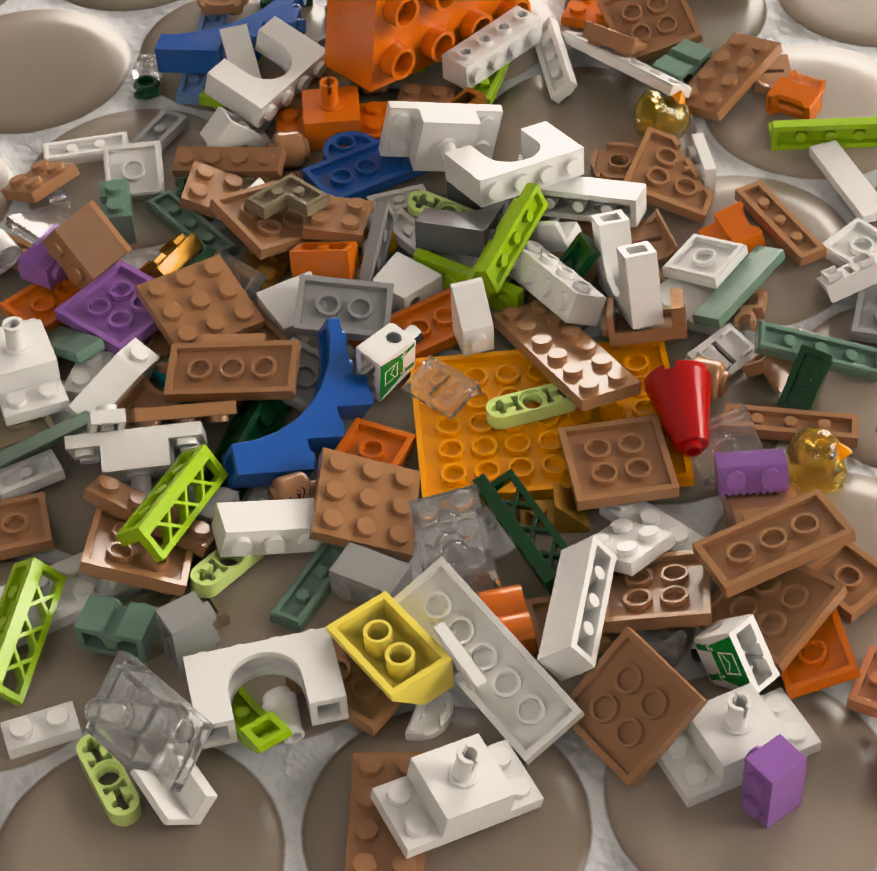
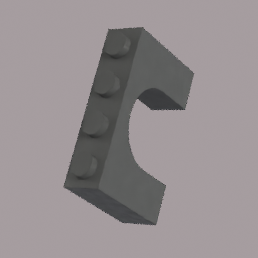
[415,181,520,258]

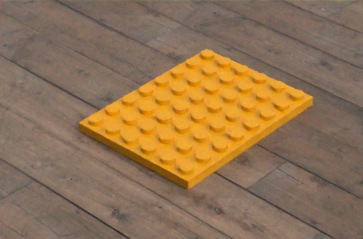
[410,341,694,509]

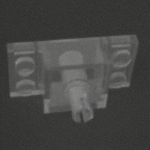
[84,650,214,792]

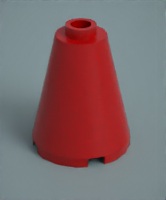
[644,360,711,457]

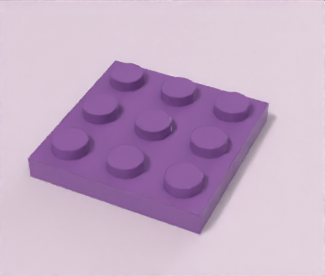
[54,260,159,354]

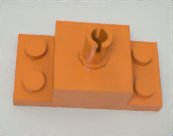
[276,76,387,152]

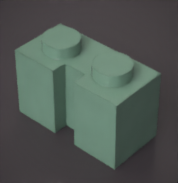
[652,39,712,91]
[99,178,137,244]
[74,594,160,663]

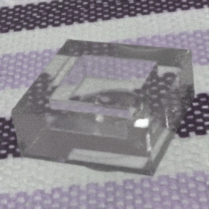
[132,54,163,81]

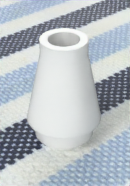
[262,686,305,744]

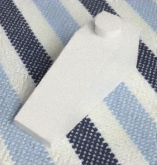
[66,337,160,416]

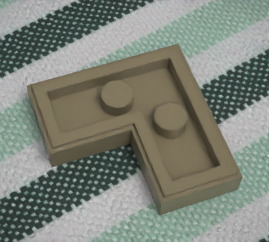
[245,174,331,219]

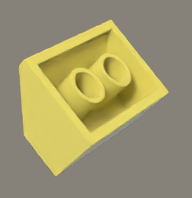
[326,591,454,705]

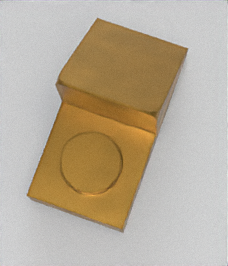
[519,482,589,534]

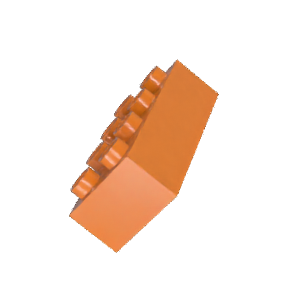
[324,0,531,92]

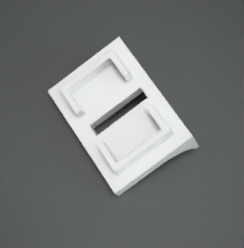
[816,251,877,303]
[685,322,757,378]

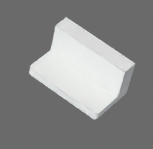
[529,221,582,252]
[130,743,218,825]

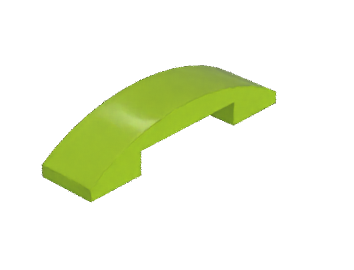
[231,686,292,754]

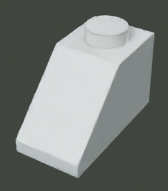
[200,107,271,147]
[450,277,494,356]

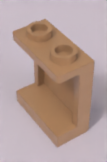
[601,287,688,347]

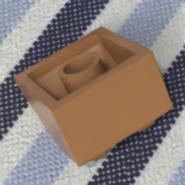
[42,200,132,290]

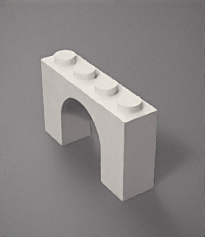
[204,16,327,128]
[444,121,584,208]
[591,209,664,330]
[183,627,349,750]

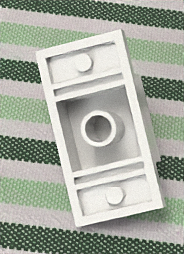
[378,101,503,172]
[0,316,70,426]
[64,421,207,494]
[657,683,821,808]
[370,733,544,859]

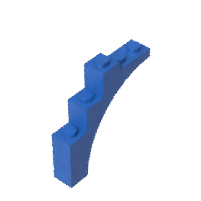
[154,0,307,74]
[222,318,374,489]

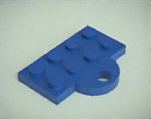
[302,131,430,199]

